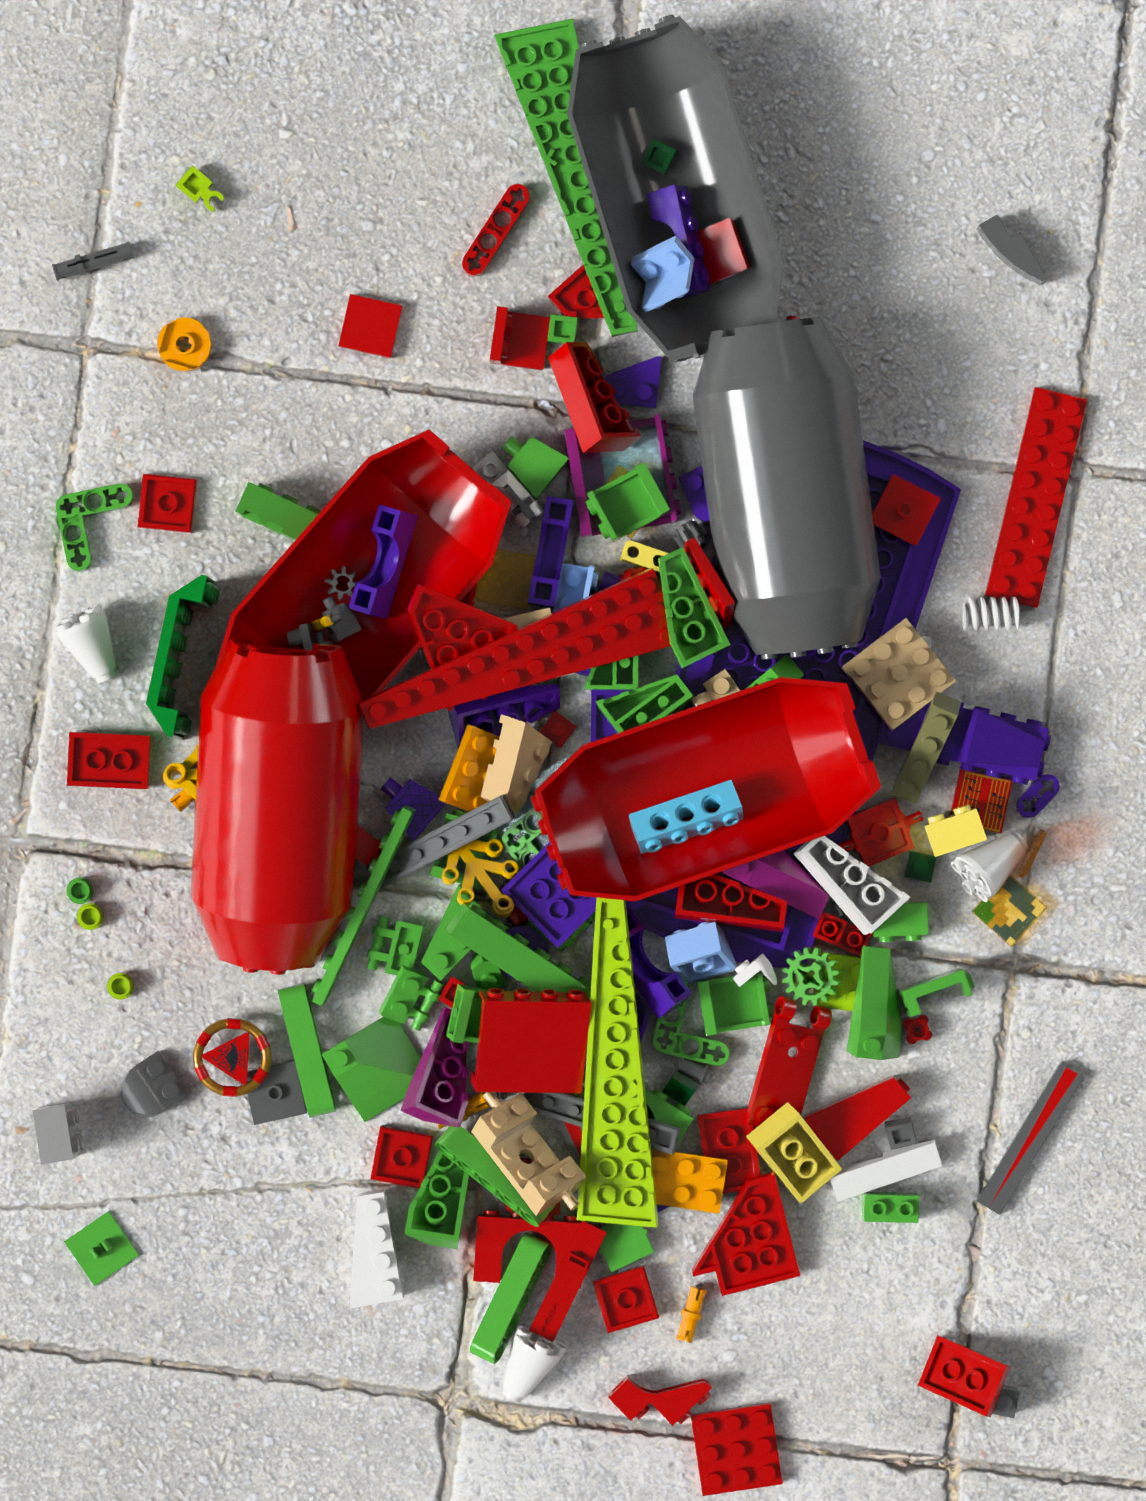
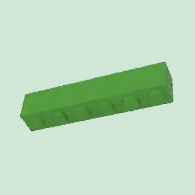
[445,903,591,999]

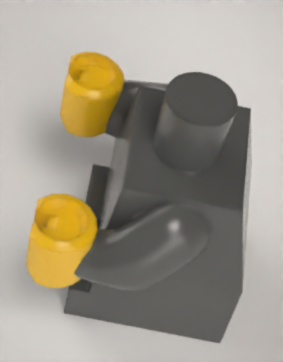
[311,596,362,643]

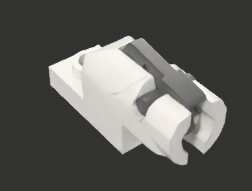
[472,451,544,529]

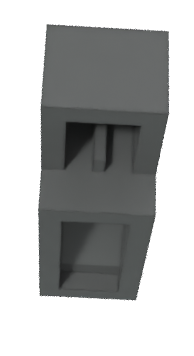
[976,214,1047,285]

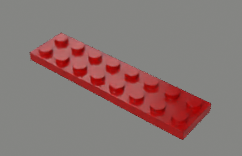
[984,387,1087,608]

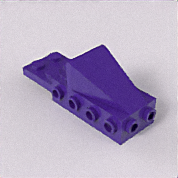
[876,702,1051,785]

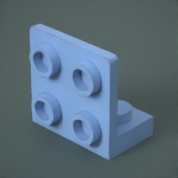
[631,236,694,313]
[553,563,599,612]

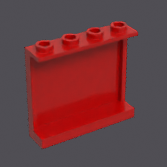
[471,988,591,1093]

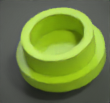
[77,903,104,930]
[107,973,134,1000]

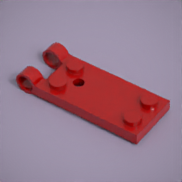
[743,996,832,1127]

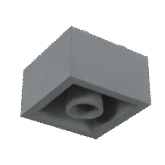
[32,1102,83,1165]

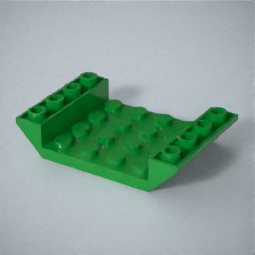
[146,575,220,740]

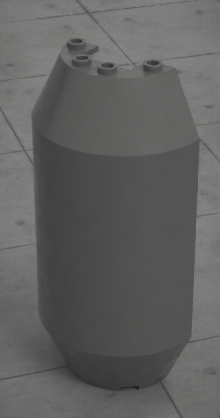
[567,15,784,362]
[693,316,881,659]

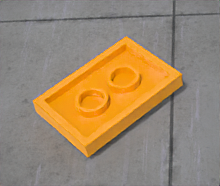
[439,724,500,812]
[651,1148,728,1214]

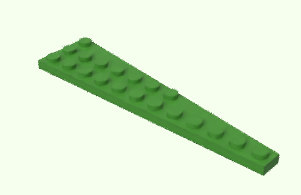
[494,19,638,337]

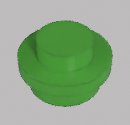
[66,877,94,904]

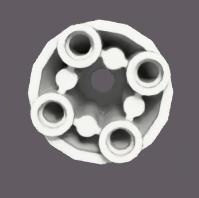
[55,604,117,683]
[951,831,1028,902]
[502,1326,567,1402]

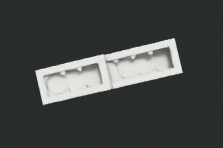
[830,1140,942,1202]

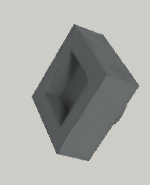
[885,1117,917,1150]

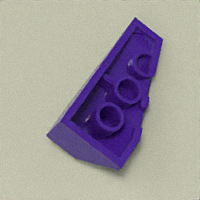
[448,684,560,748]

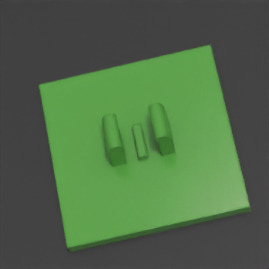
[64,1211,139,1286]

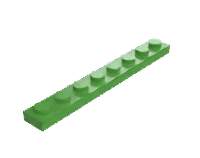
[311,805,416,1006]

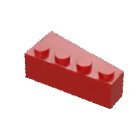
[548,341,642,453]

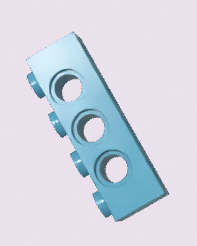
[629,780,744,854]

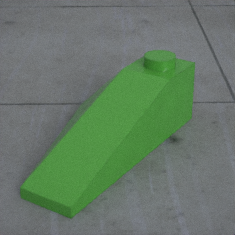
[658,547,730,668]
[846,945,903,1060]
[405,1151,469,1249]

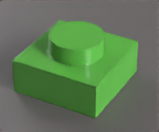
[547,314,577,344]

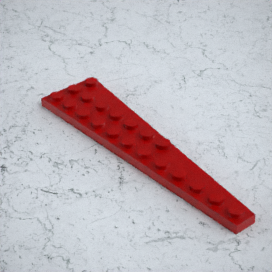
[358,568,671,729]

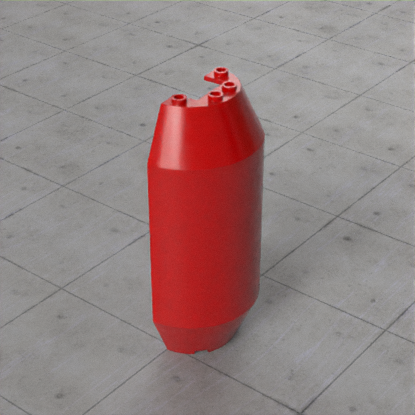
[215,429,512,700]
[191,637,364,975]
[531,677,881,901]

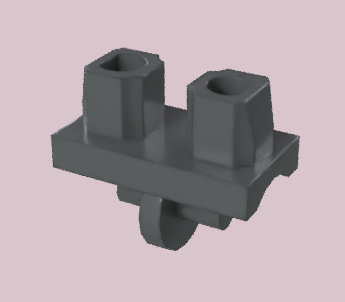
[287,623,333,651]

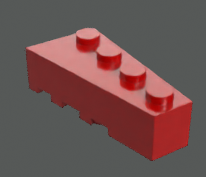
[675,874,787,932]

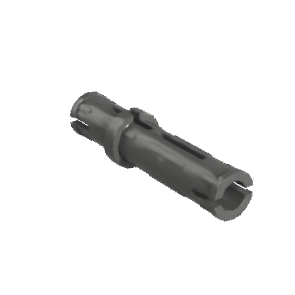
[52,241,134,281]

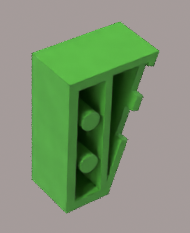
[235,482,321,540]
[584,655,639,690]
[595,675,694,733]
[421,885,494,981]

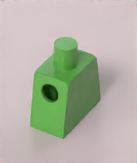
[502,436,569,500]

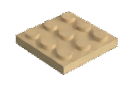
[842,618,956,731]

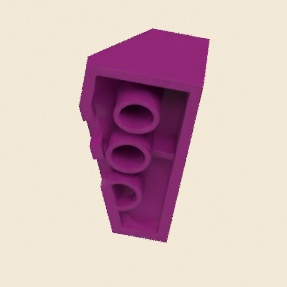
[721,850,830,919]
[400,1007,469,1127]

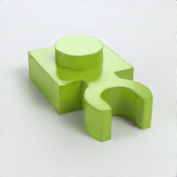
[175,165,225,213]

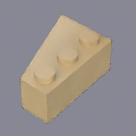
[480,714,552,815]

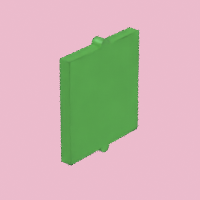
[599,1223,654,1272]

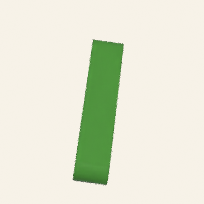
[278,983,336,1118]
[435,1126,555,1227]
[470,1232,552,1364]

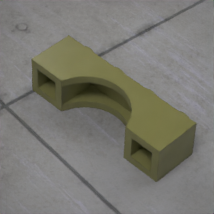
[891,691,961,804]

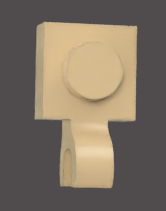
[692,669,740,707]

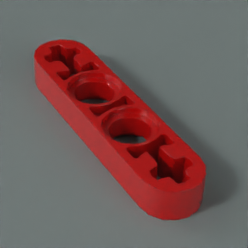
[462,184,529,277]

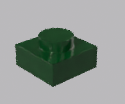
[641,139,678,175]
[904,851,937,883]
[662,1071,699,1106]

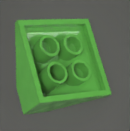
[321,1017,421,1122]

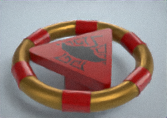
[193,1018,272,1097]

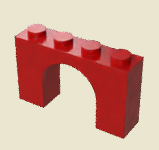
[473,1209,586,1289]

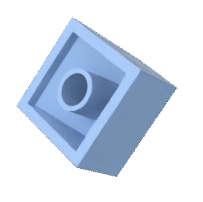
[665,922,737,984]

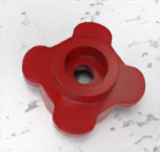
[902,1015,932,1044]

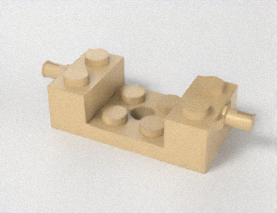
[471,1092,586,1216]

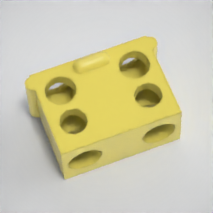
[620,540,669,574]

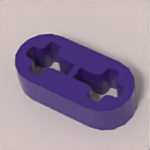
[1016,774,1060,818]

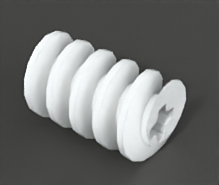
[962,597,1019,631]

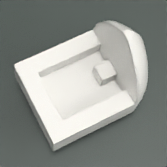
[733,954,777,987]

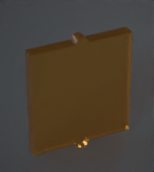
[1017,829,1047,879]

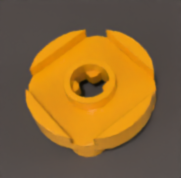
[157,317,212,372]

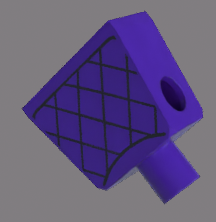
[381,777,446,841]

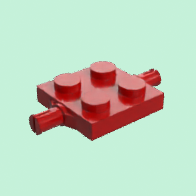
[837,798,924,867]

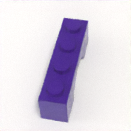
[647,184,710,299]
[528,496,573,609]
[348,504,418,619]
[626,907,692,1019]

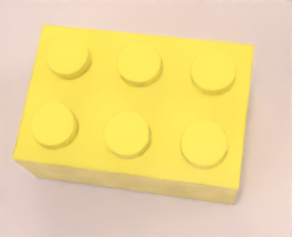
[924,804,987,857]
[746,1102,842,1204]

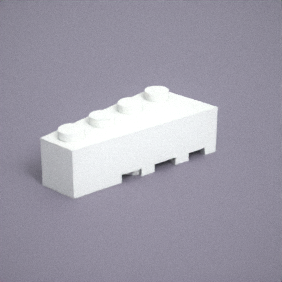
[793,836,910,935]
[350,1189,404,1309]

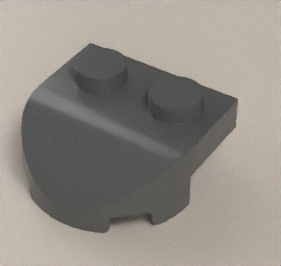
[120,1051,188,1117]

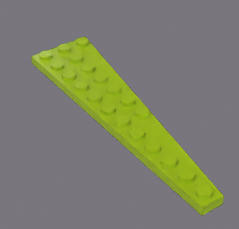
[577,898,659,1228]

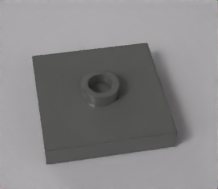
[247,1061,307,1125]

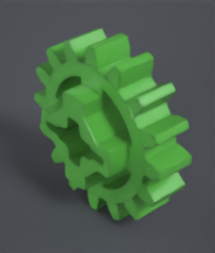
[782,947,842,1006]

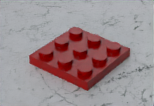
[690,1402,783,1496]

